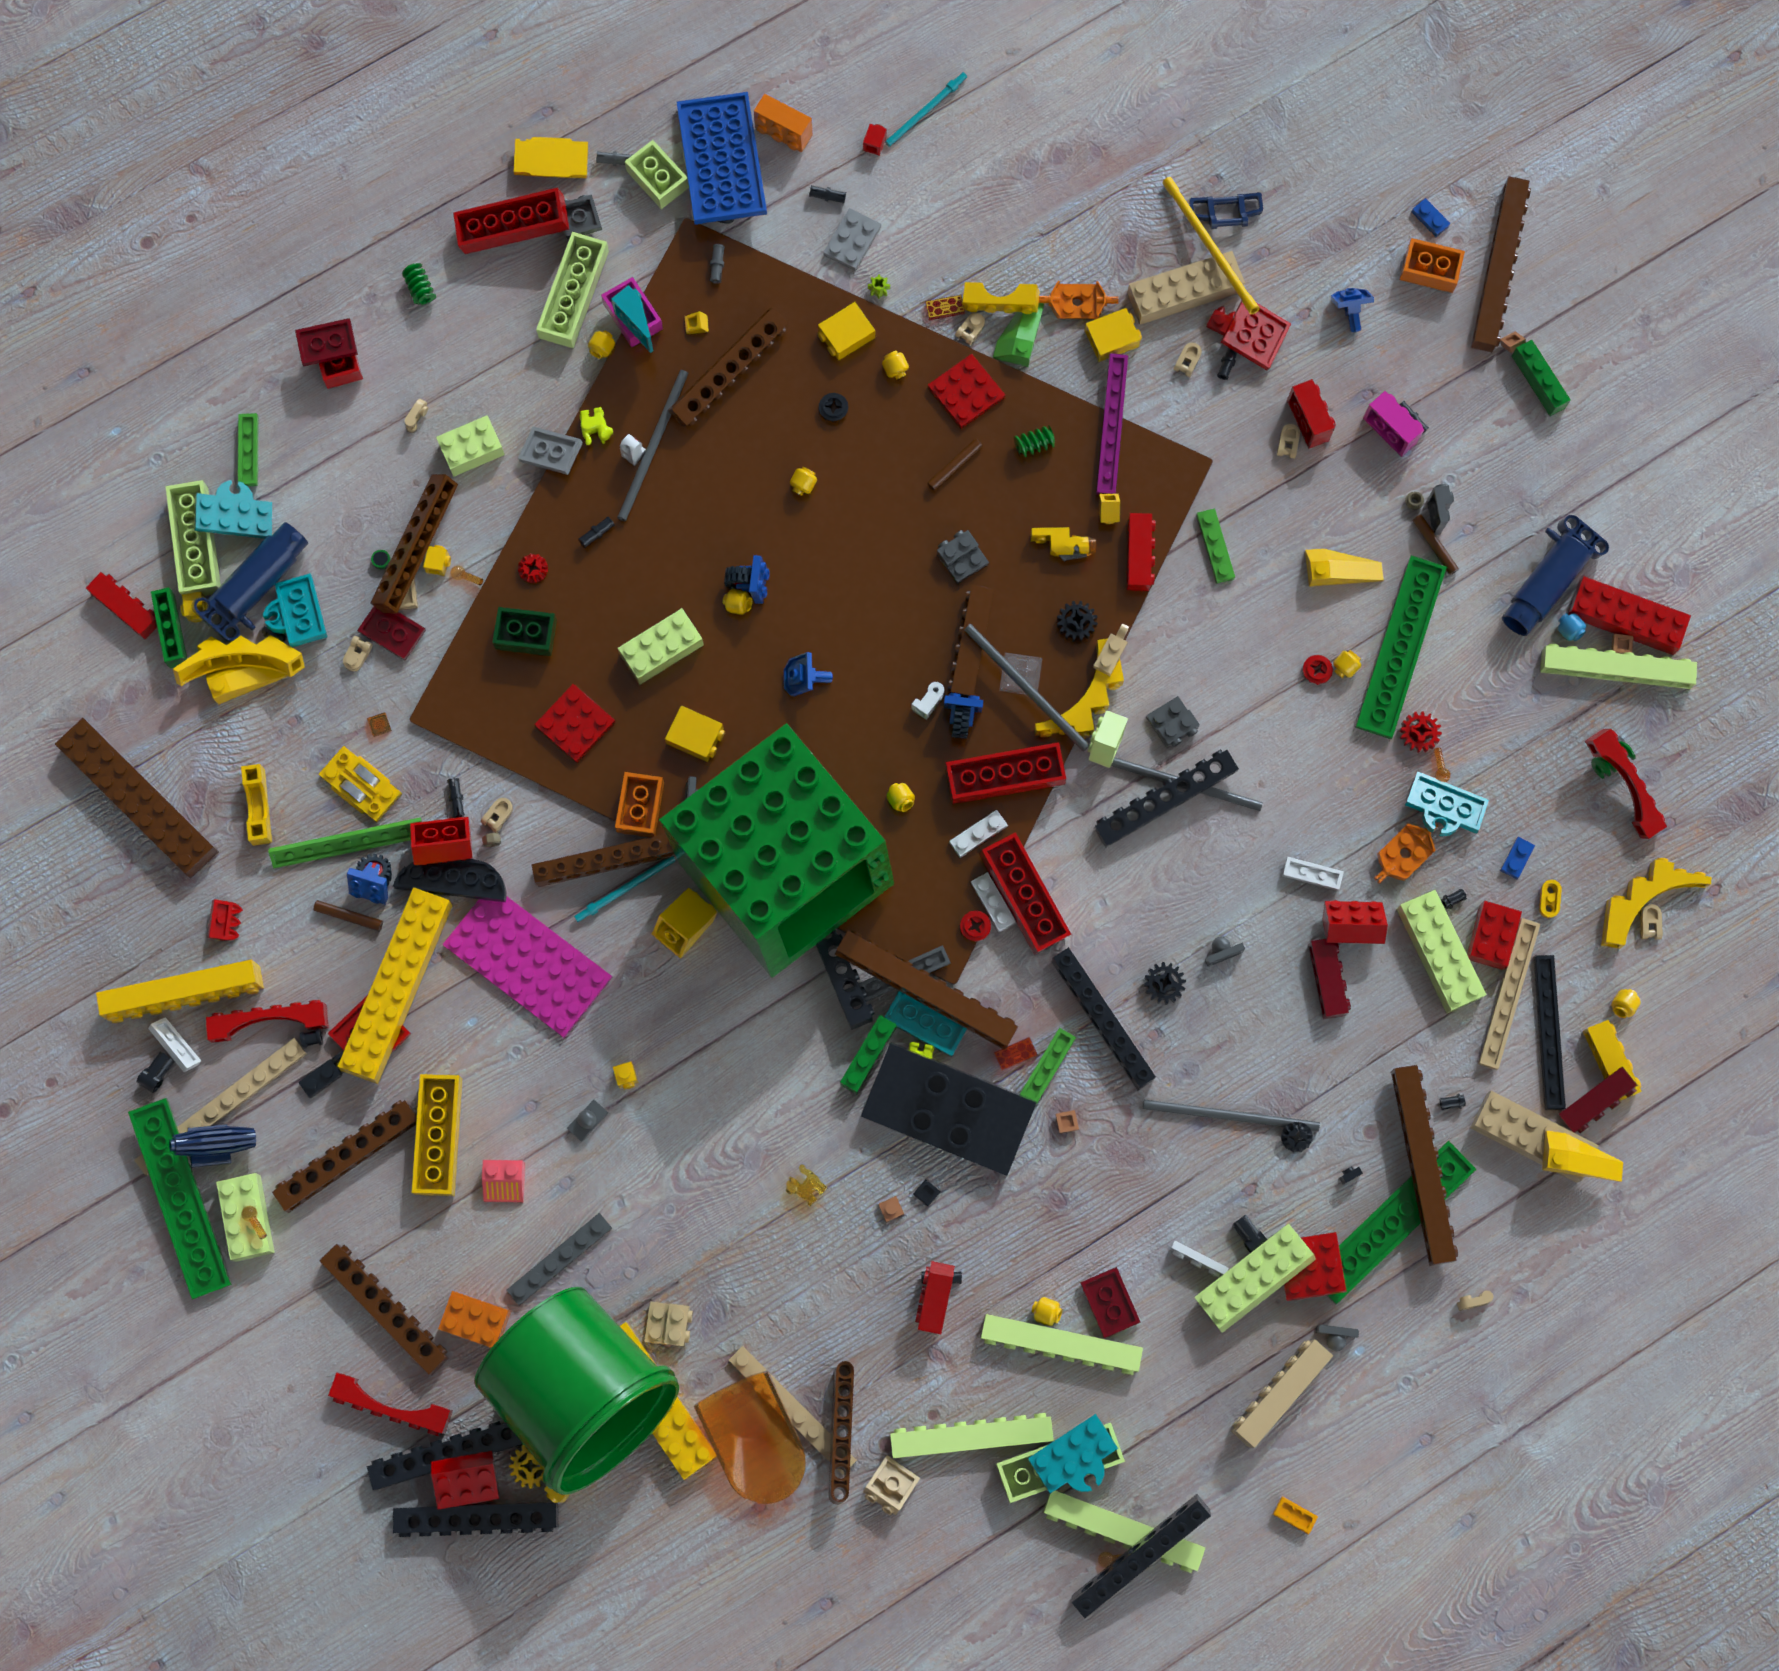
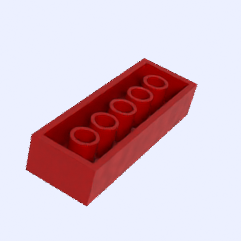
[453,187,569,255]
[1567,576,1691,656]
[945,742,1066,804]
[979,832,1071,955]

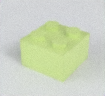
[1087,711,1128,768]

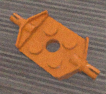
[1039,281,1119,319]
[1374,823,1438,884]

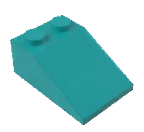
[611,285,653,353]

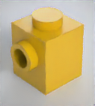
[1099,494,1120,524]
[423,545,451,576]
[180,591,206,623]
[613,1061,639,1090]

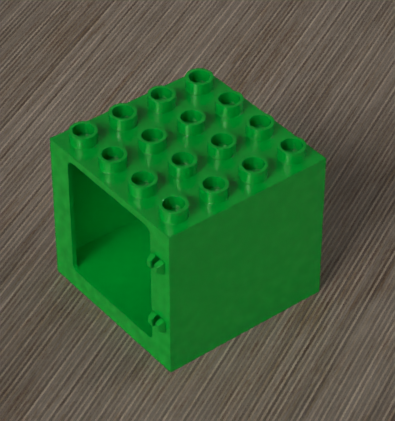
[659,723,894,978]

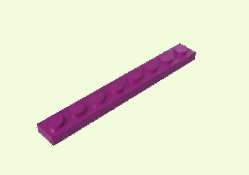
[1096,353,1128,495]

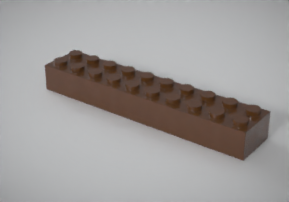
[55,718,219,879]

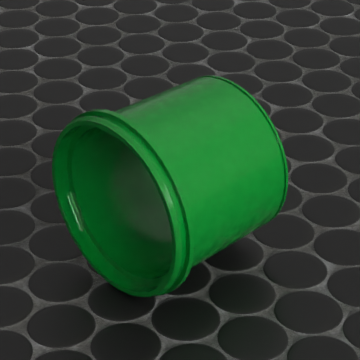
[474,1287,679,1495]

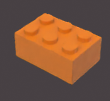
[754,93,813,152]
[1399,238,1465,293]
[615,772,664,837]
[438,1291,512,1348]

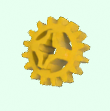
[509,1445,544,1489]

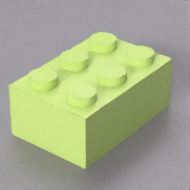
[625,140,689,209]
[436,415,505,477]

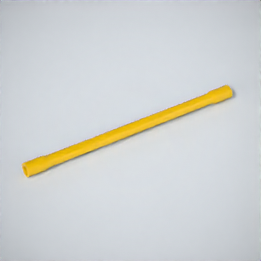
[1162,177,1259,314]

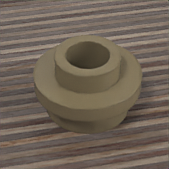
[1405,492,1424,510]

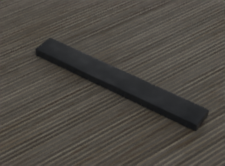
[1533,955,1566,1110]

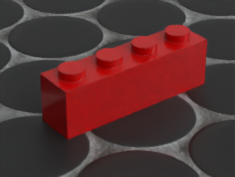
[1127,513,1156,591]
[86,572,157,640]

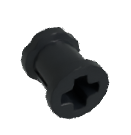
[300,1028,323,1049]

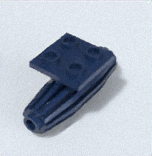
[169,1124,256,1168]

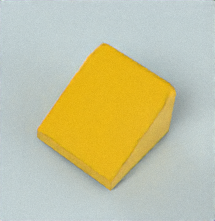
[685,311,709,334]

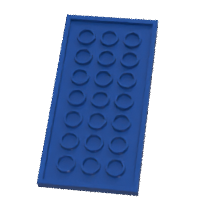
[677,92,767,224]

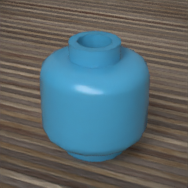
[1558,613,1586,641]

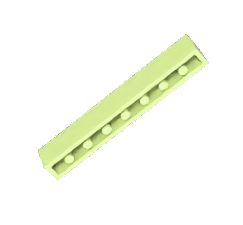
[1540,644,1697,689]
[980,1314,1143,1375]
[890,1413,1054,1458]
[1043,1491,1205,1573]

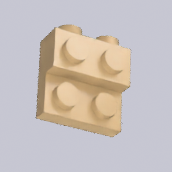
[644,1302,693,1347]
[863,1455,920,1515]

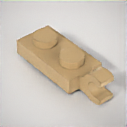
[1093,623,1129,676]

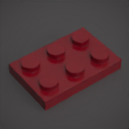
[295,318,358,367]
[357,606,426,661]
[1080,1267,1141,1338]

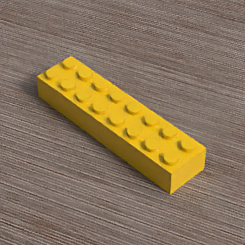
[96,959,264,1023]
[620,1322,718,1480]

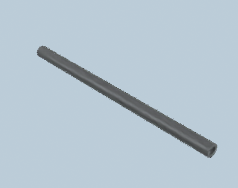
[617,370,689,521]
[964,624,1090,751]
[1111,757,1263,811]
[1143,1099,1320,1132]

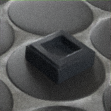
[913,1179,941,1207]

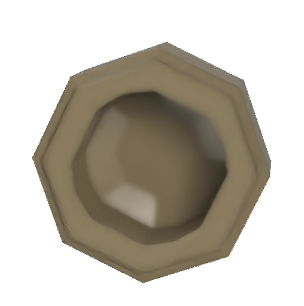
[482,833,501,847]

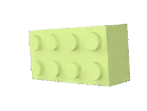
[618,608,704,685]
[216,1173,275,1262]

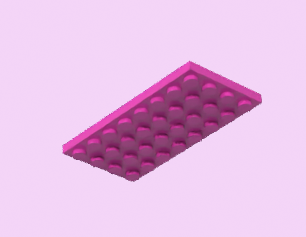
[442,897,613,1038]

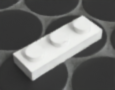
[949,810,1008,858]
[1282,857,1344,891]
[971,872,1016,932]
[148,1017,201,1072]
[1170,1241,1229,1278]

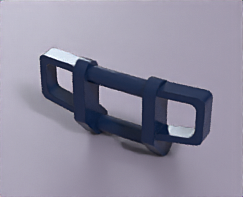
[1189,192,1263,230]

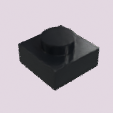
[1339,1166,1363,1185]

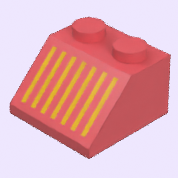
[482,1160,525,1203]

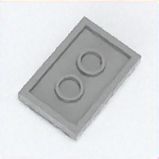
[823,208,881,271]
[518,427,583,475]

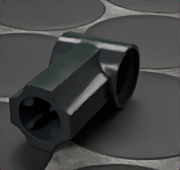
[136,1051,175,1093]
[1232,1214,1267,1253]

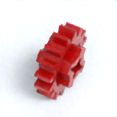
[1399,711,1442,753]

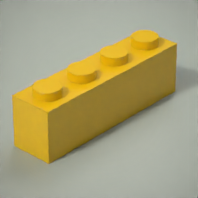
[1582,1020,1642,1101]

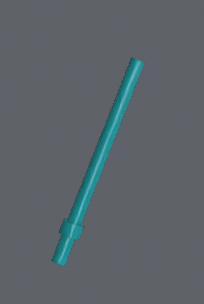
[885,72,967,147]
[574,857,676,922]

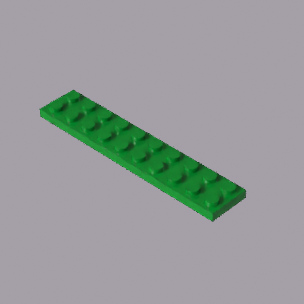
[1355,555,1447,739]
[128,1098,232,1299]
[1327,1141,1477,1305]

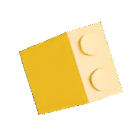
[652,888,718,959]

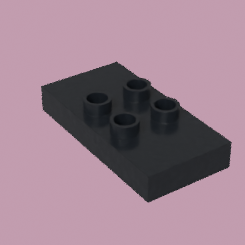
[861,1042,1037,1176]

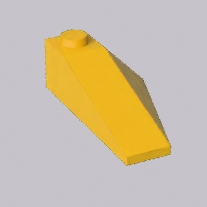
[1305,549,1384,586]
[205,667,288,705]
[1542,1130,1623,1182]

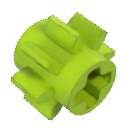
[868,274,890,299]

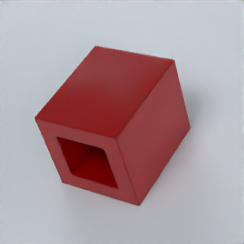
[863,124,887,156]

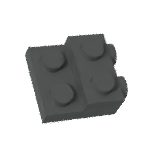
[565,195,602,240]
[1427,484,1454,535]
[937,530,989,584]
[1146,696,1200,748]

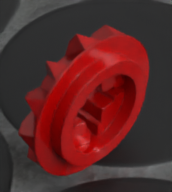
[518,553,548,583]
[1302,655,1333,685]
[960,911,991,942]

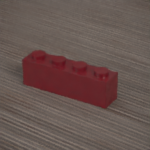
[1308,938,1351,1020]
[1559,1066,1638,1134]

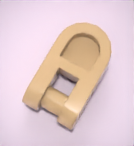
[955,313,985,346]
[1173,343,1202,377]
[405,399,428,433]
[1277,424,1300,459]
[343,636,373,672]
[480,798,513,833]
[1640,904,1663,939]
[1457,1291,1494,1311]

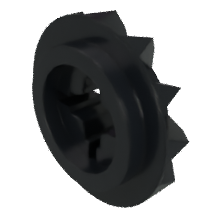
[819,393,848,422]
[1281,1122,1313,1153]

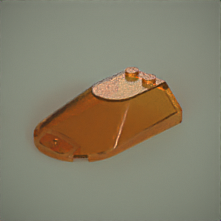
[694,1370,806,1504]

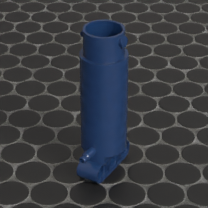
[1501,515,1609,636]
[191,522,309,641]

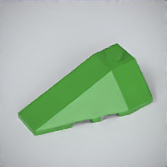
[993,303,1045,367]

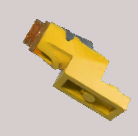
[1031,527,1096,561]

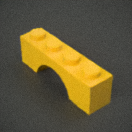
[962,282,1040,314]
[241,764,272,846]

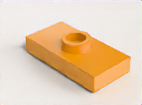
[1272,1496,1318,1535]

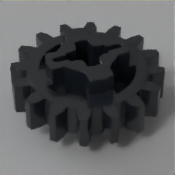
[1057,601,1098,642]
[1143,962,1186,1005]

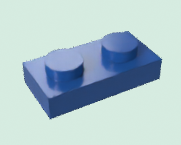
[1411,198,1450,237]
[1500,837,1535,880]

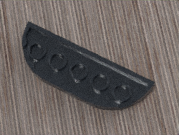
[393,859,507,902]

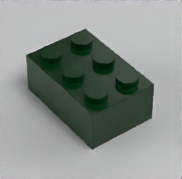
[492,607,557,656]

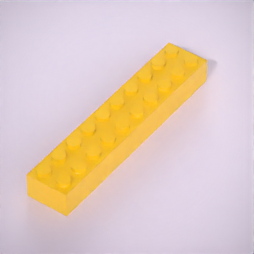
[338,887,452,1084]

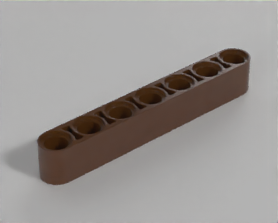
[828,1361,854,1505]

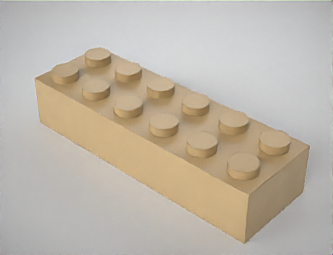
[1127,251,1245,325]
[1470,1091,1599,1183]
[1231,1339,1333,1448]

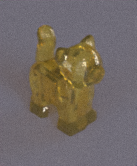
[786,1164,828,1207]

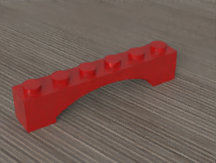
[1585,729,1667,839]
[206,1000,329,1043]
[328,1372,453,1436]

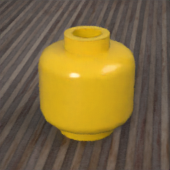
[588,330,615,359]
[882,350,909,380]
[790,467,817,496]
[723,589,752,615]
[1333,650,1361,678]
[886,783,915,812]
[1611,989,1641,1018]
[1031,1297,1063,1326]

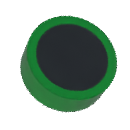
[371,550,391,570]

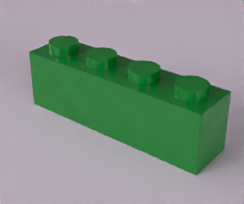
[1511,340,1571,416]
[151,587,187,669]
[840,1015,897,1095]

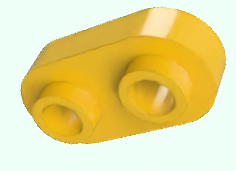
[1539,880,1562,919]

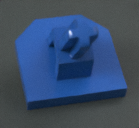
[1331,288,1374,332]
[784,652,833,696]

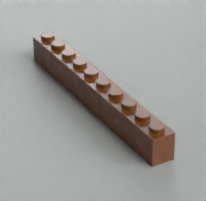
[1471,176,1531,353]
[835,930,1018,1050]
[1391,1065,1458,1266]

